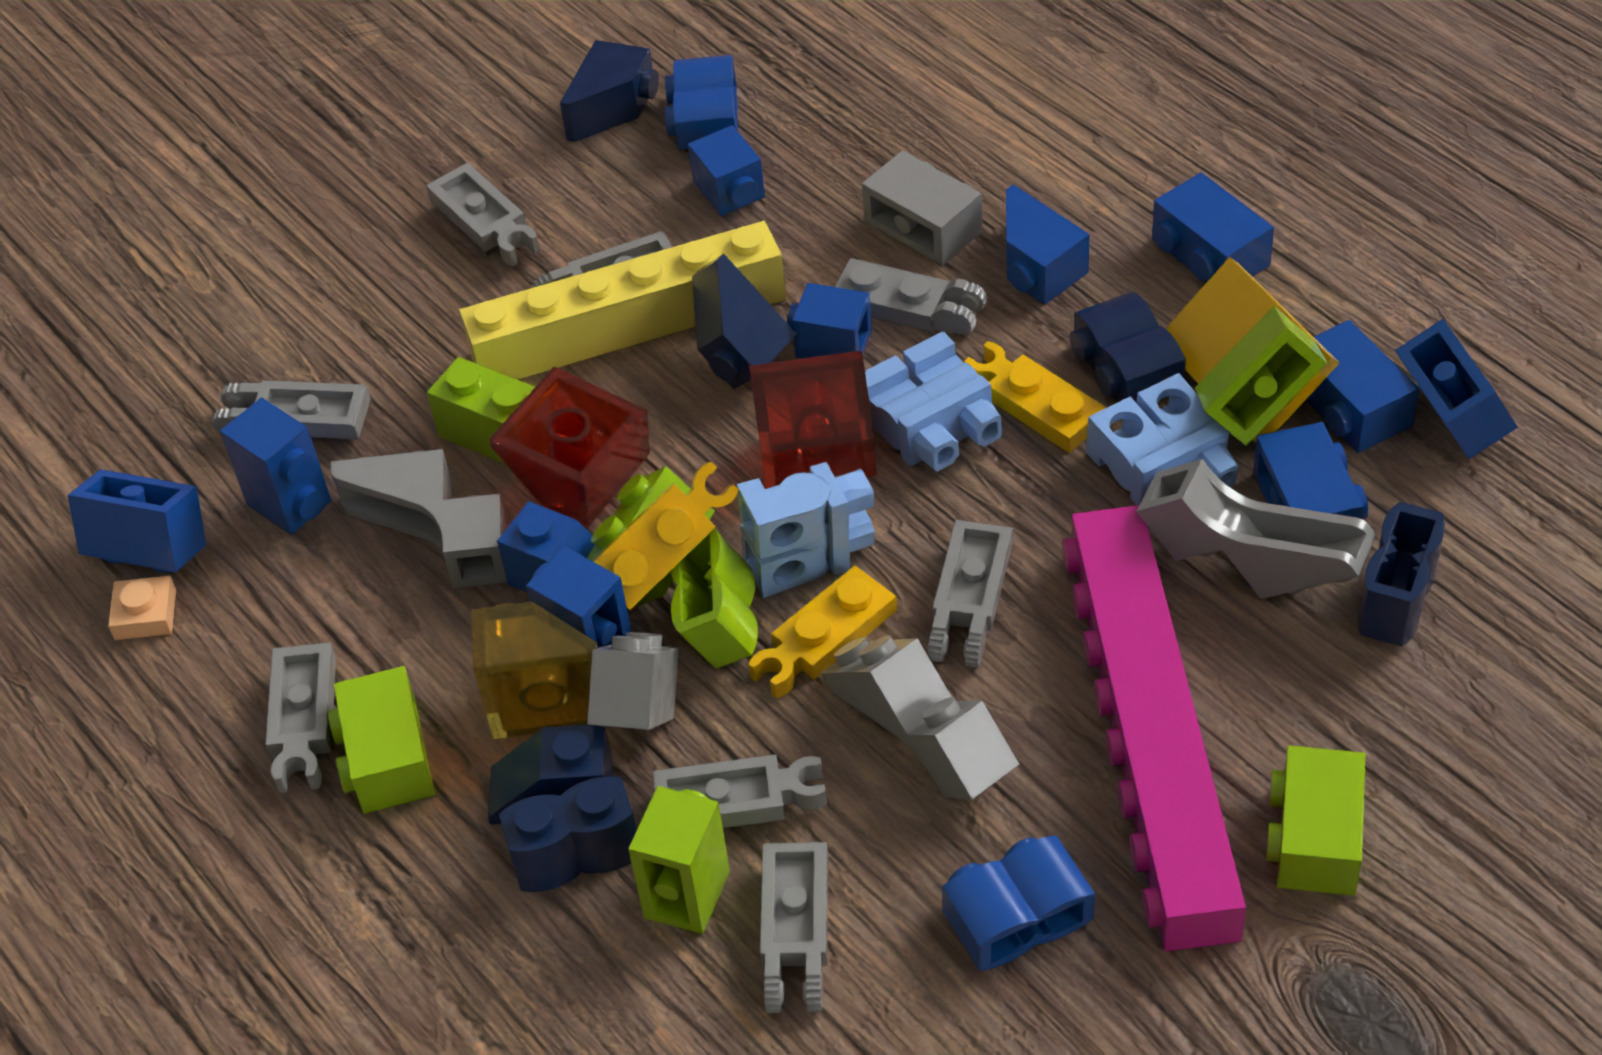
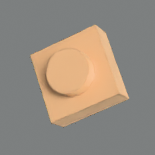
[108,575,176,640]

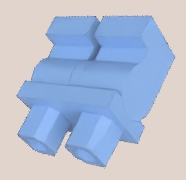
[855,331,1002,472]
[1086,373,1238,505]
[737,462,875,598]

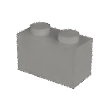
[862,150,983,266]
[587,632,679,730]

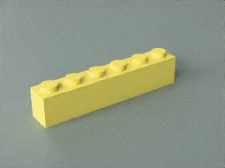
[459,220,786,380]

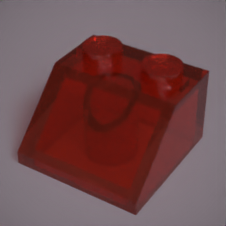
[749,351,877,489]
[489,367,650,528]

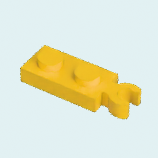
[964,341,1107,453]
[592,462,739,610]
[748,565,897,699]

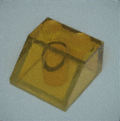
[471,602,597,740]

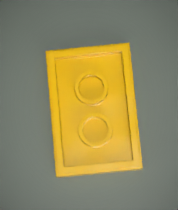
[1165,257,1340,443]

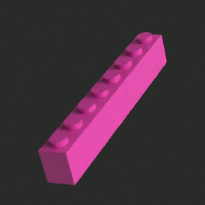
[1062,505,1246,952]

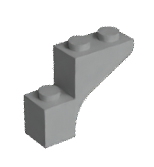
[331,449,508,589]
[1136,459,1376,599]
[821,635,1019,799]

